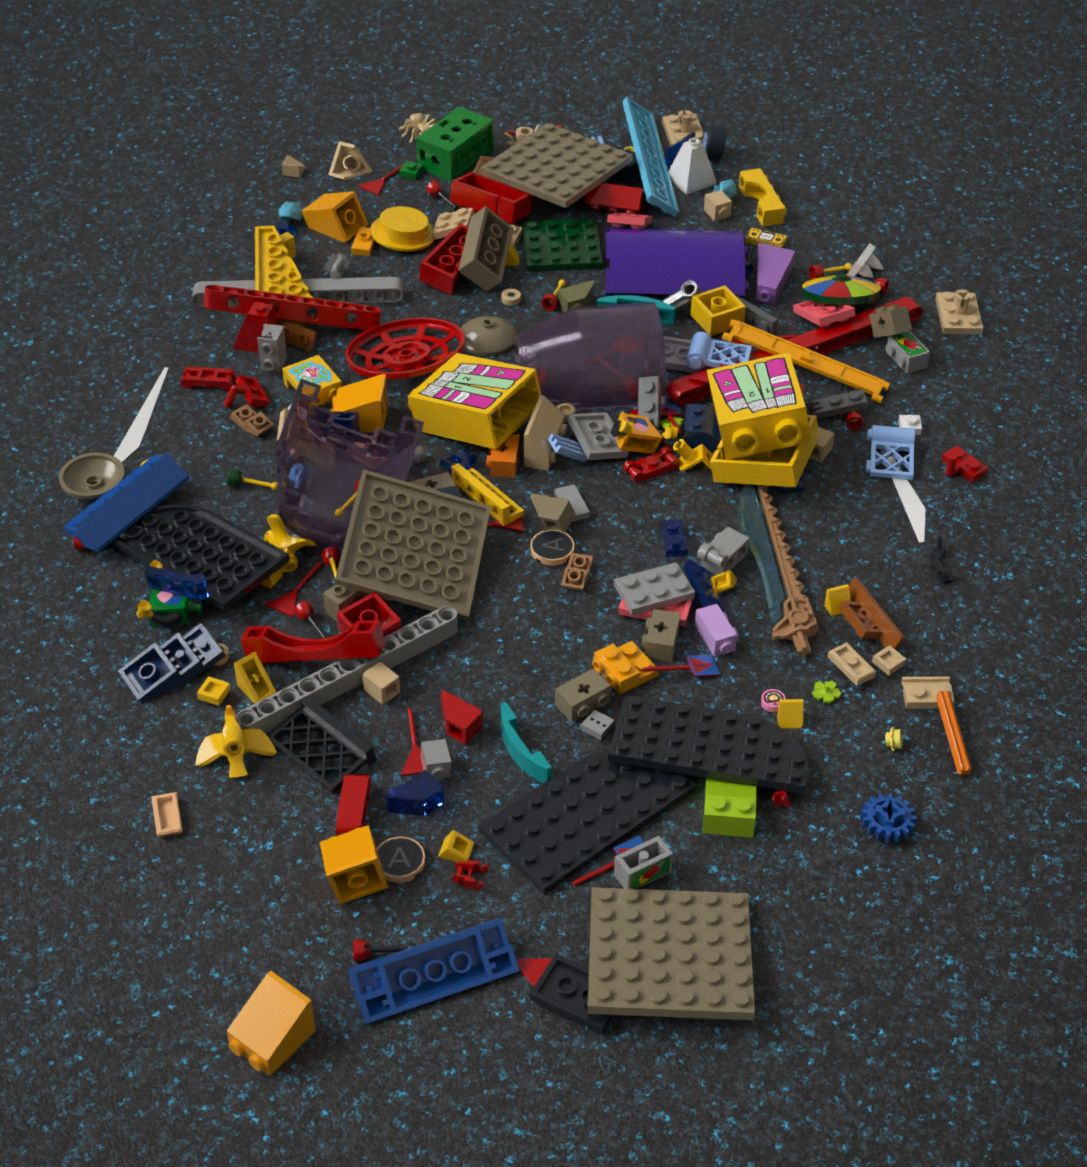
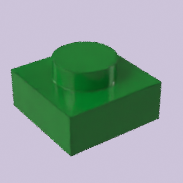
[399,161,423,180]

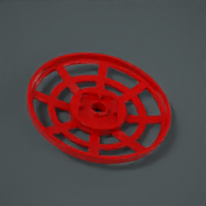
[345,318,465,379]

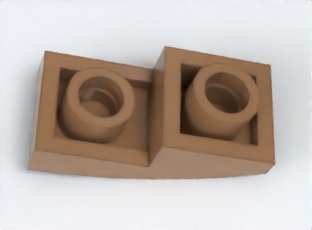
[230,404,274,436]
[561,552,593,591]

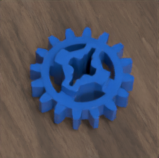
[860,793,917,843]

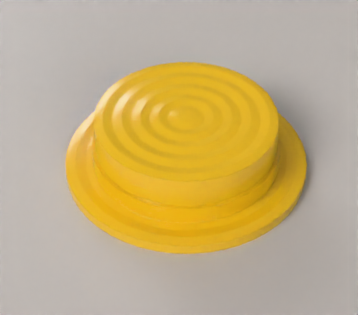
[370,206,435,251]

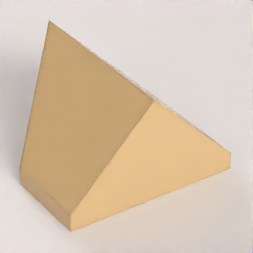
[329,141,373,180]

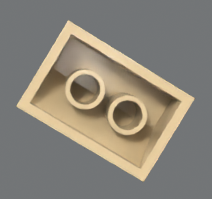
[524,395,567,471]

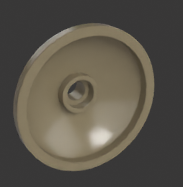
[460,316,517,356]
[59,453,125,500]

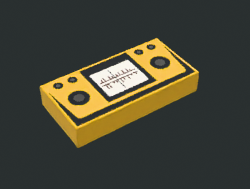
[745,228,787,248]

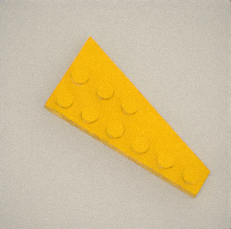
[255,226,313,308]

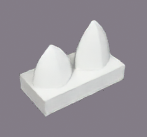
[848,243,884,278]

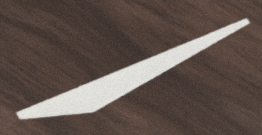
[114,367,168,462]
[871,428,926,543]

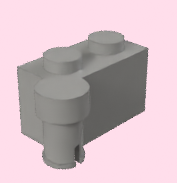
[697,527,750,575]

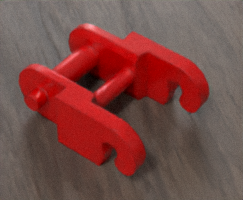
[451,860,489,890]

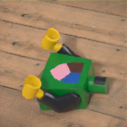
[136,560,204,628]

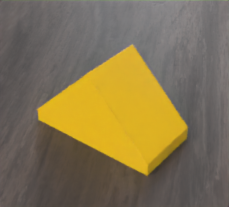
[234,652,276,704]

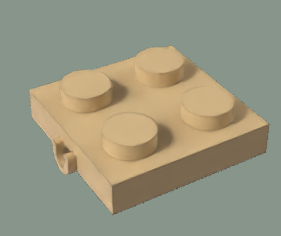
[432,208,475,240]

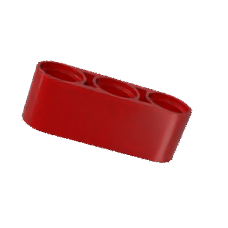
[336,774,371,836]

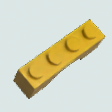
[739,168,786,227]

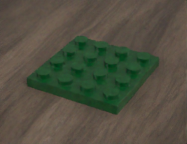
[522,218,603,272]

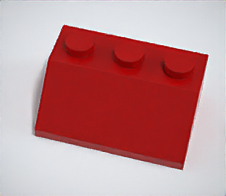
[585,183,647,214]

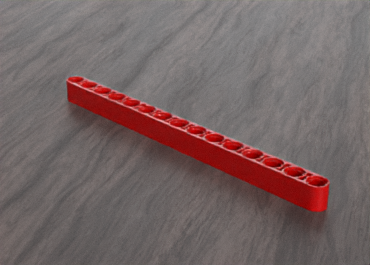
[666,297,923,406]

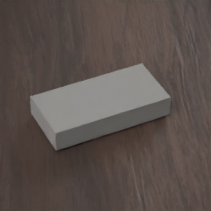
[554,484,590,522]

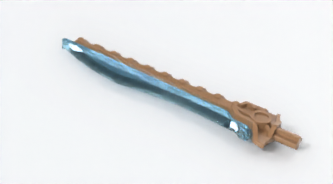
[739,484,819,657]

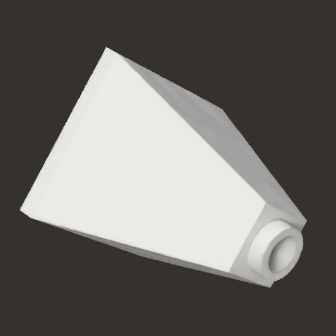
[668,138,716,195]

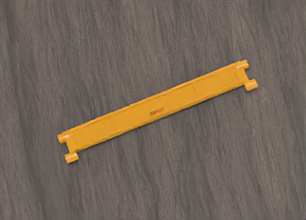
[722,319,890,404]

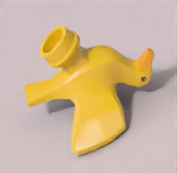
[263,514,324,572]
[195,705,277,778]

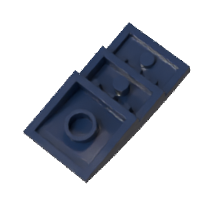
[118,623,226,702]

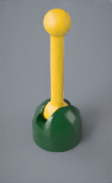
[227,469,279,490]

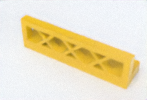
[451,463,524,526]

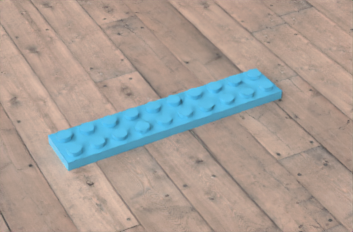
[622,97,679,217]

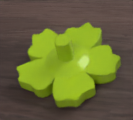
[661,417,684,430]
[812,681,842,704]

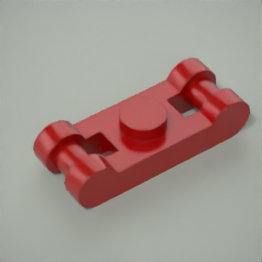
[180,367,236,391]
[623,447,681,483]

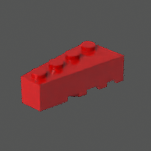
[419,223,468,295]

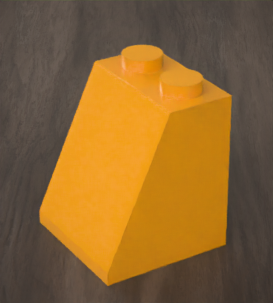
[301,191,369,242]
[329,374,388,433]
[320,825,389,905]
[227,971,316,1076]

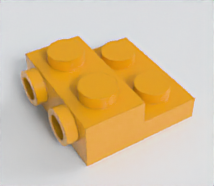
[592,641,659,694]

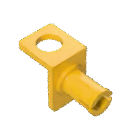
[673,439,713,472]

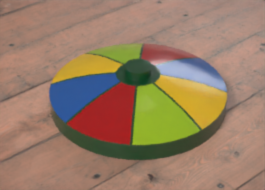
[802,274,881,305]

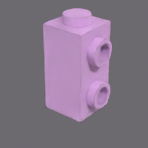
[695,604,738,657]

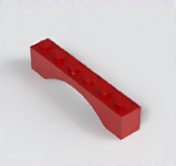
[240,620,386,664]

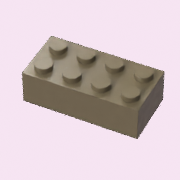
[458,206,513,292]

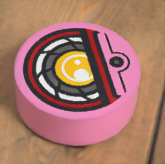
[761,689,785,713]

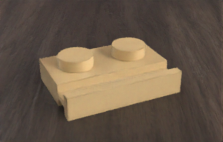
[901,676,955,709]

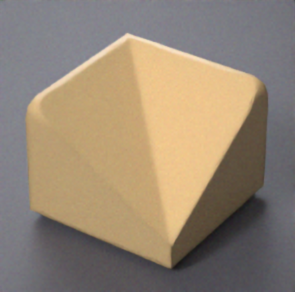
[282,155,305,178]

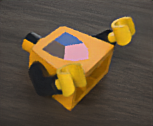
[610,410,678,454]

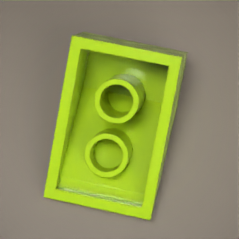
[703,778,756,838]

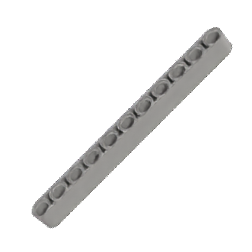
[192,277,403,307]
[236,606,458,734]

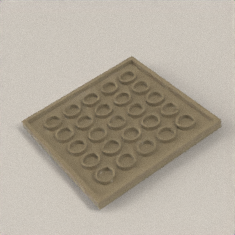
[480,123,633,208]
[334,469,491,621]
[588,887,755,1020]

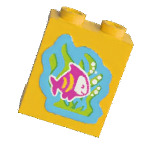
[282,355,342,409]

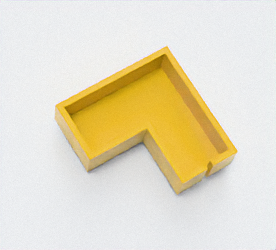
[710,415,819,487]

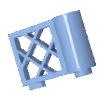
[686,332,752,370]
[866,425,915,480]

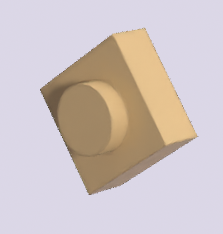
[872,645,906,676]

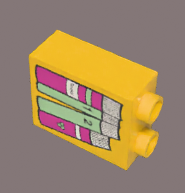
[707,352,811,460]
[408,353,541,449]

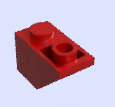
[441,691,483,745]

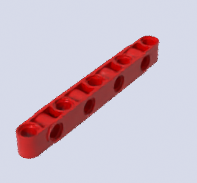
[203,285,382,330]

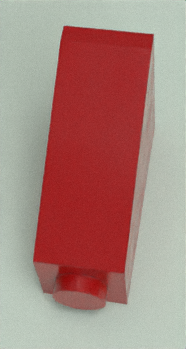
[233,302,276,353]

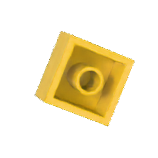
[690,286,746,336]

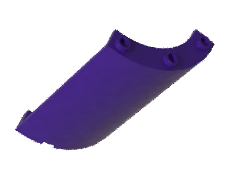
[605,228,749,298]

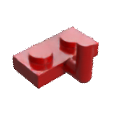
[224,375,270,408]
[941,446,988,482]

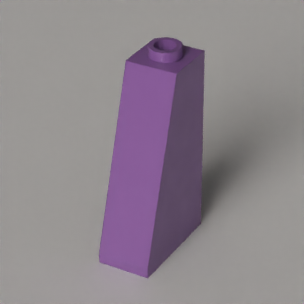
[756,243,795,304]

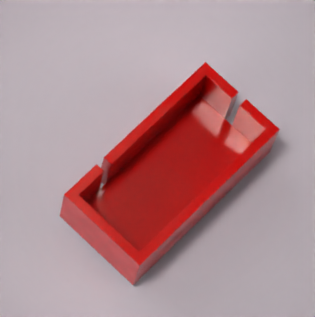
[450,172,533,224]

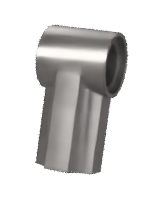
[663,281,703,313]

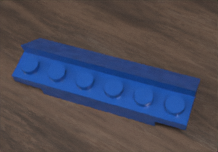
[63,453,190,552]
[348,918,519,1024]

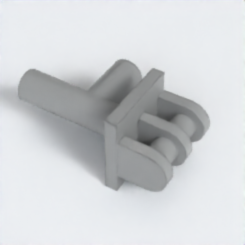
[324,253,350,279]

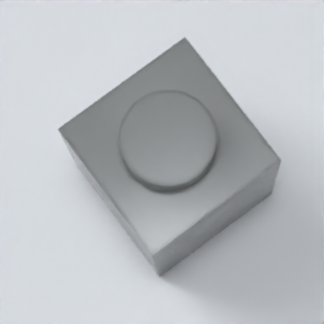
[420,739,451,780]

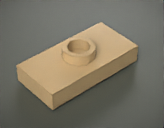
[828,643,876,686]

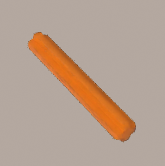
[936,690,972,775]

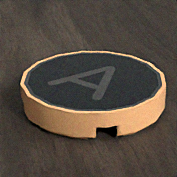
[530,530,574,566]
[377,837,425,883]

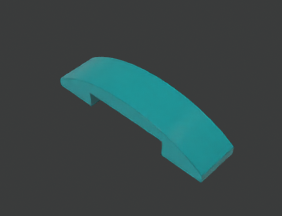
[597,295,675,325]
[501,702,552,783]

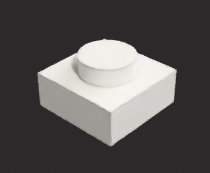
[898,415,922,435]

